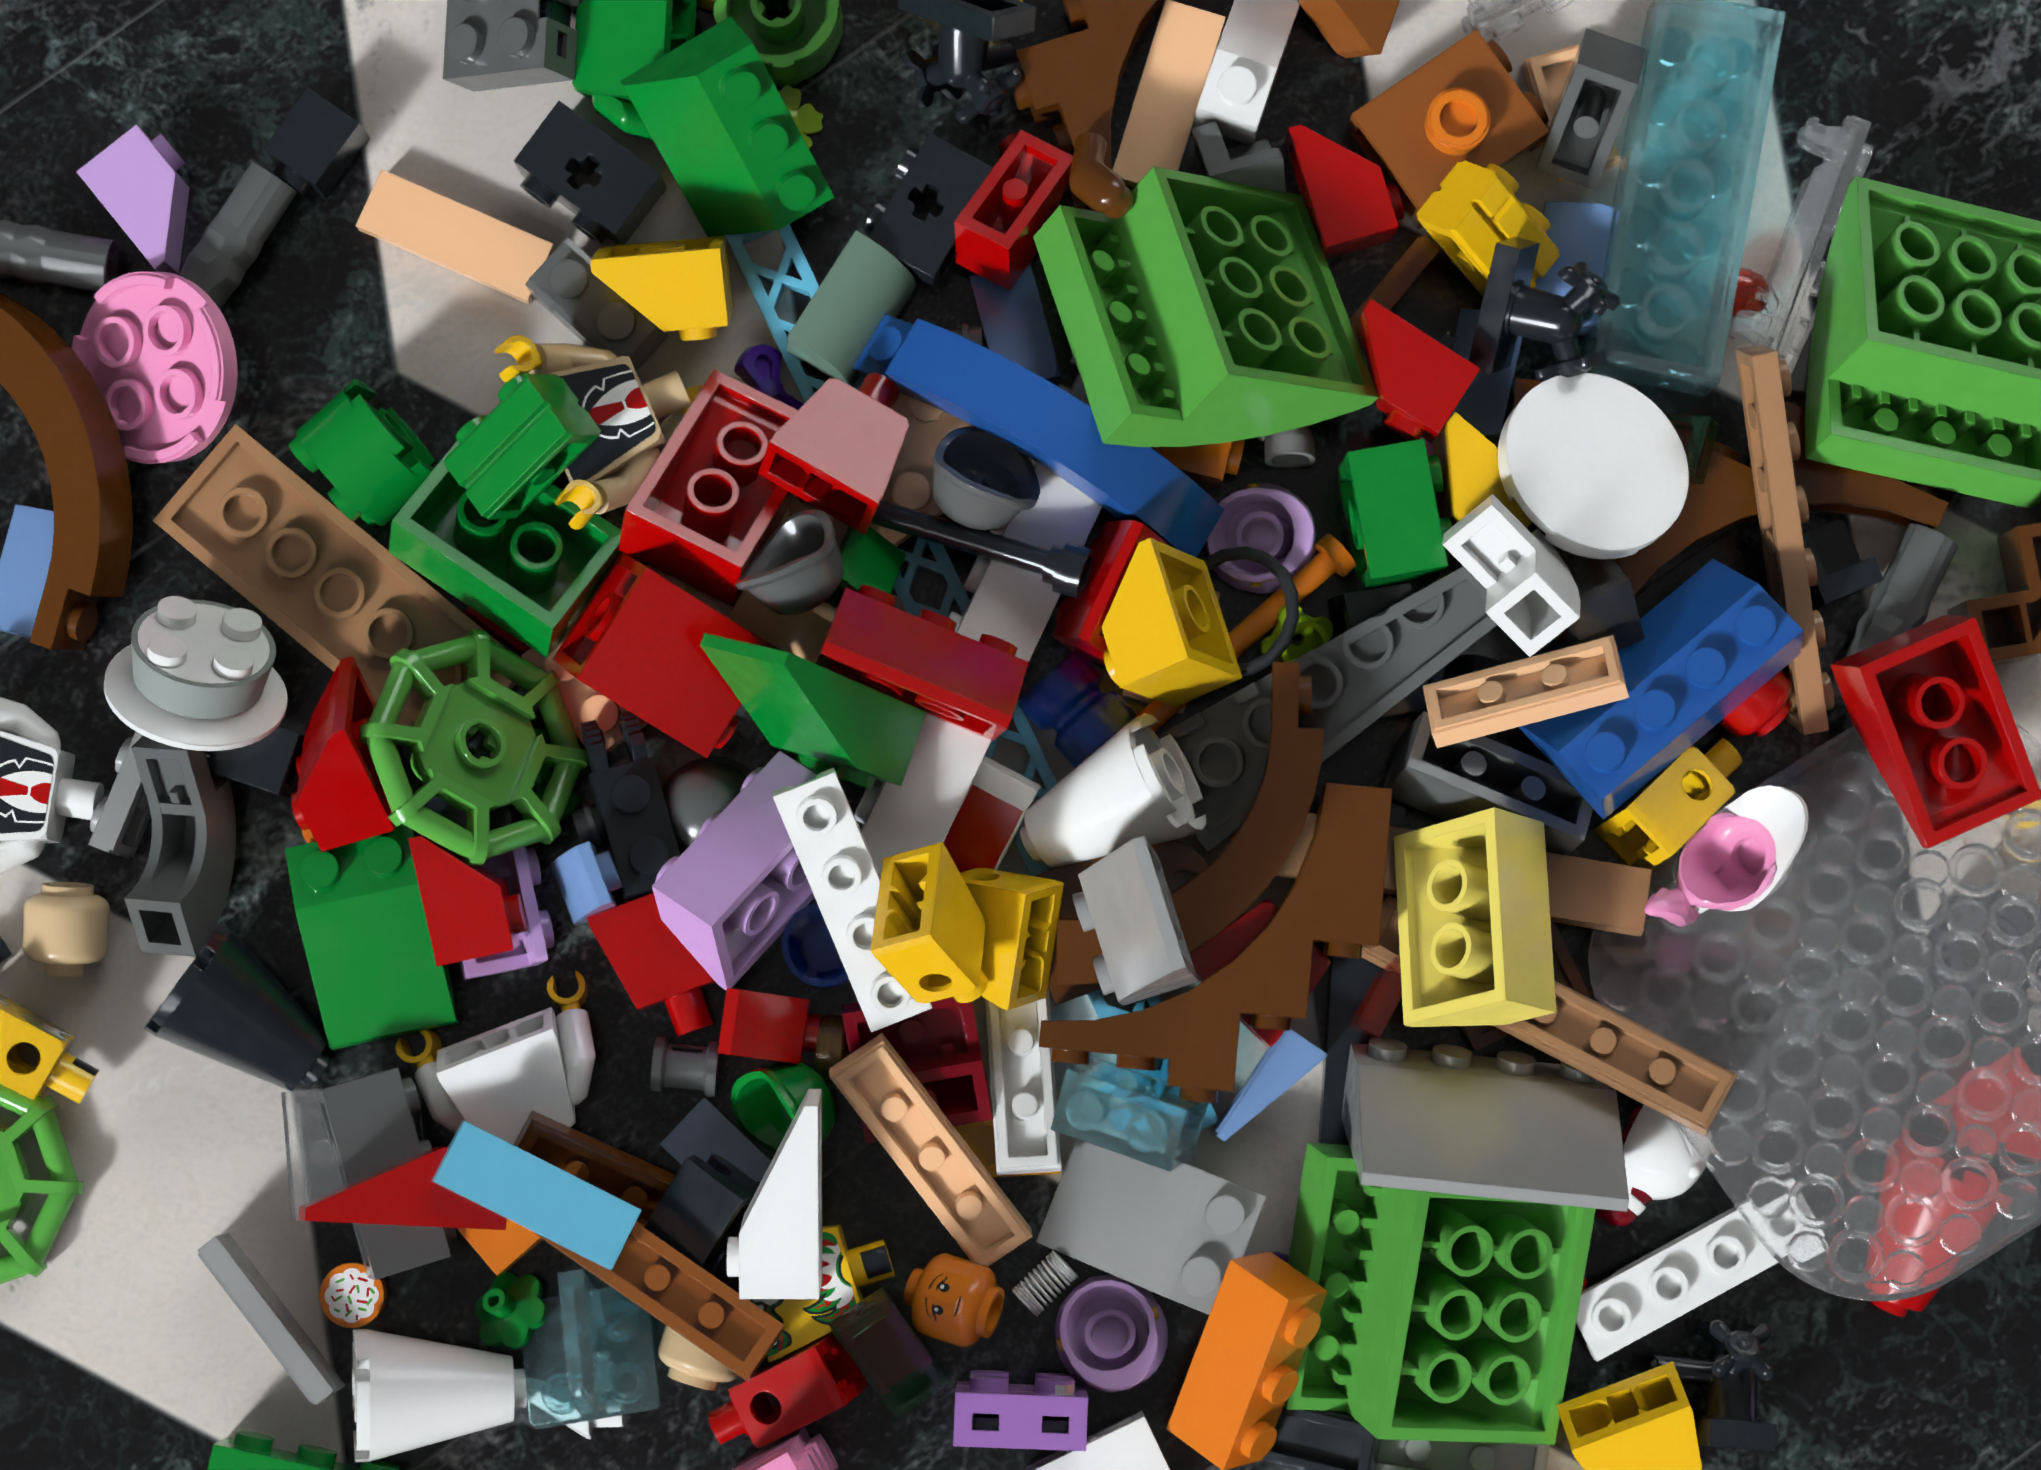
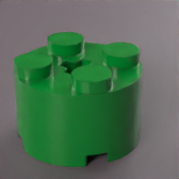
[288,379,435,527]

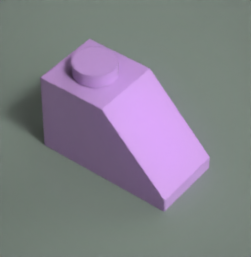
[76,125,189,275]

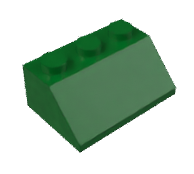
[620,16,834,237]

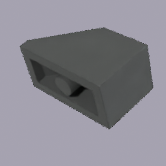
[1535,28,1646,190]

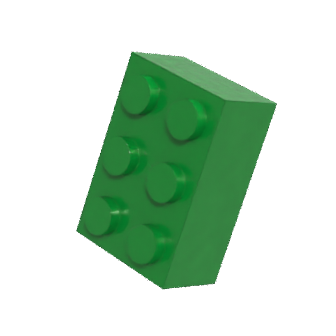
[389,441,622,659]

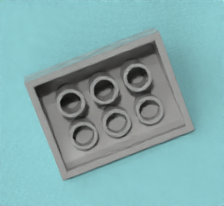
[1342,1038,1629,1212]

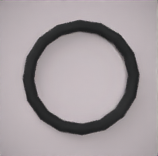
[1203,546,1299,676]

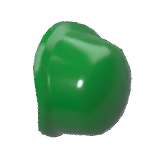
[731,1062,837,1153]

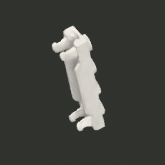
[772,767,932,1032]
[1576,1179,1825,1362]

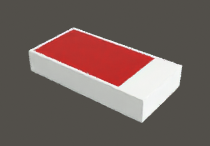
[943,756,1041,873]

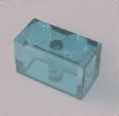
[1051,1056,1208,1172]

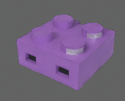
[953,1370,1088,1451]

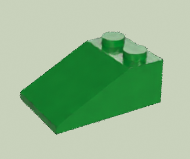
[700,633,926,790]
[285,824,458,1050]

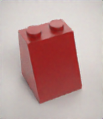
[553,551,776,758]

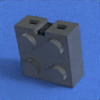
[443,0,579,92]

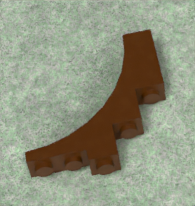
[1011,0,1165,213]
[1554,399,1949,647]
[1039,783,1392,1103]

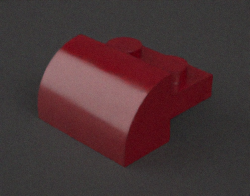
[841,997,993,1143]

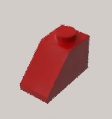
[1284,124,1404,260]
[954,130,1073,291]
[1358,299,1480,443]
[408,834,527,967]
[718,988,822,1064]

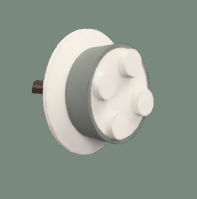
[103,596,288,751]

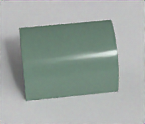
[786,230,917,387]

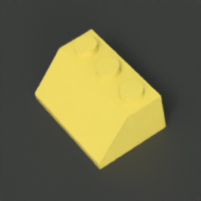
[1394,807,1557,1027]

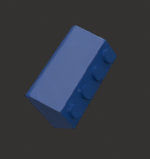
[1518,558,1803,820]

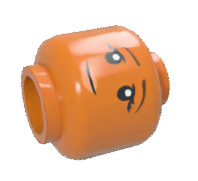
[904,1253,1005,1348]

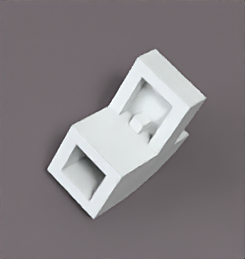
[1442,494,1581,657]

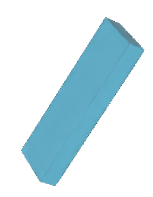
[431,1121,641,1270]

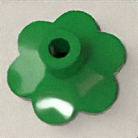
[474,1272,549,1350]

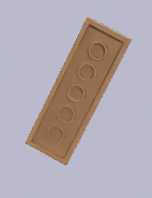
[153,424,516,743]

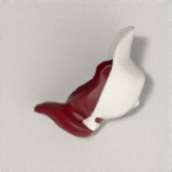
[1595,1105,1714,1226]

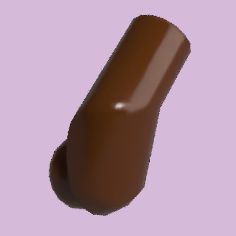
[1069,132,1133,219]

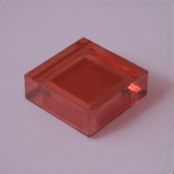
[1351,969,1402,1037]

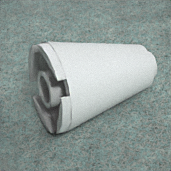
[1020,713,1207,868]
[352,1329,527,1462]

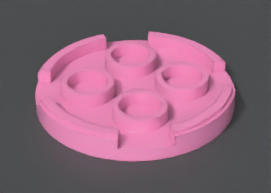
[71,272,238,464]

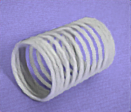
[1012,1250,1078,1317]

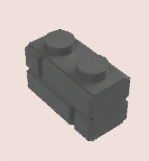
[525,238,668,371]

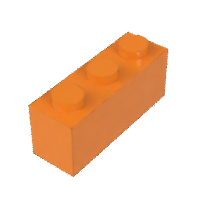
[1166,1251,1328,1470]

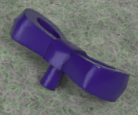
[734,344,804,410]

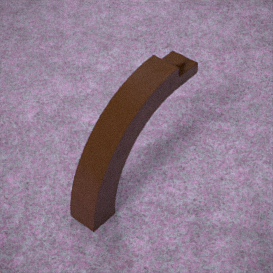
[0,293,133,650]
[1056,662,1324,985]

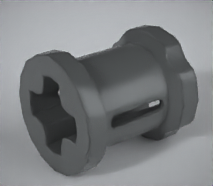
[650,1035,721,1098]

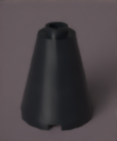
[144,923,333,1091]

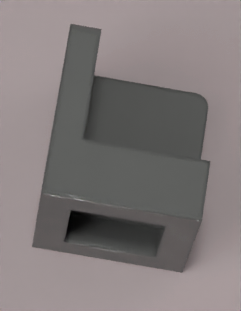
[1192,121,1286,193]

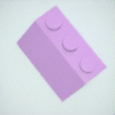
[652,751,817,990]

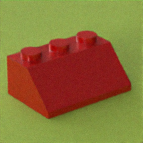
[815,584,1029,741]

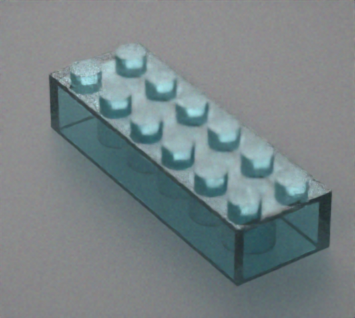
[1585,0,1786,397]

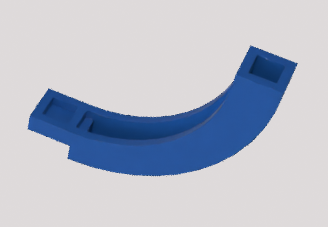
[853,314,1224,558]

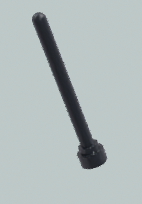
[795,495,1094,599]

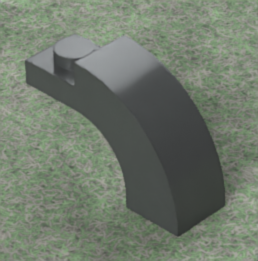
[124,736,236,957]

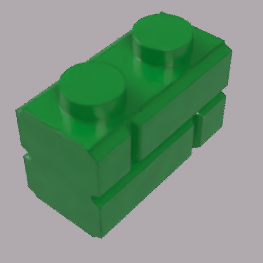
[444,373,601,520]

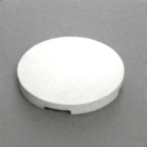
[1497,373,1689,559]

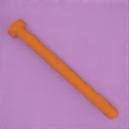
[1114,533,1356,735]

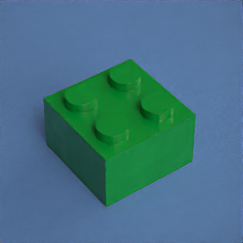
[1336,439,1453,591]

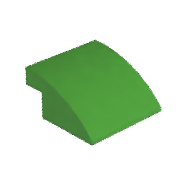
[1033,166,1379,447]
[1805,176,2041,509]
[1283,1142,1596,1445]

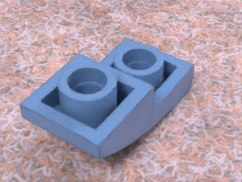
[551,841,622,927]

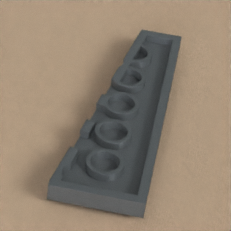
[1157,566,1498,852]

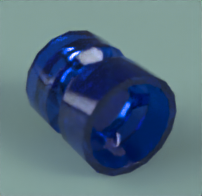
[1017,650,1138,769]
[781,904,850,989]

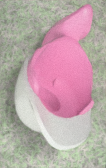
[1644,785,1809,927]

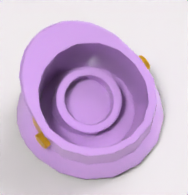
[1203,483,1318,593]
[1055,1274,1168,1393]

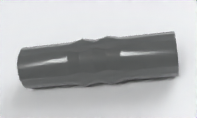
[178,162,297,310]
[0,220,119,291]
[1831,523,1958,708]

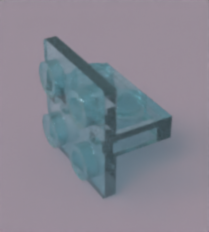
[523,1269,661,1429]

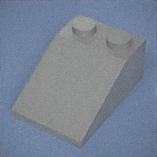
[1072,836,1198,1006]
[1036,1122,1267,1315]

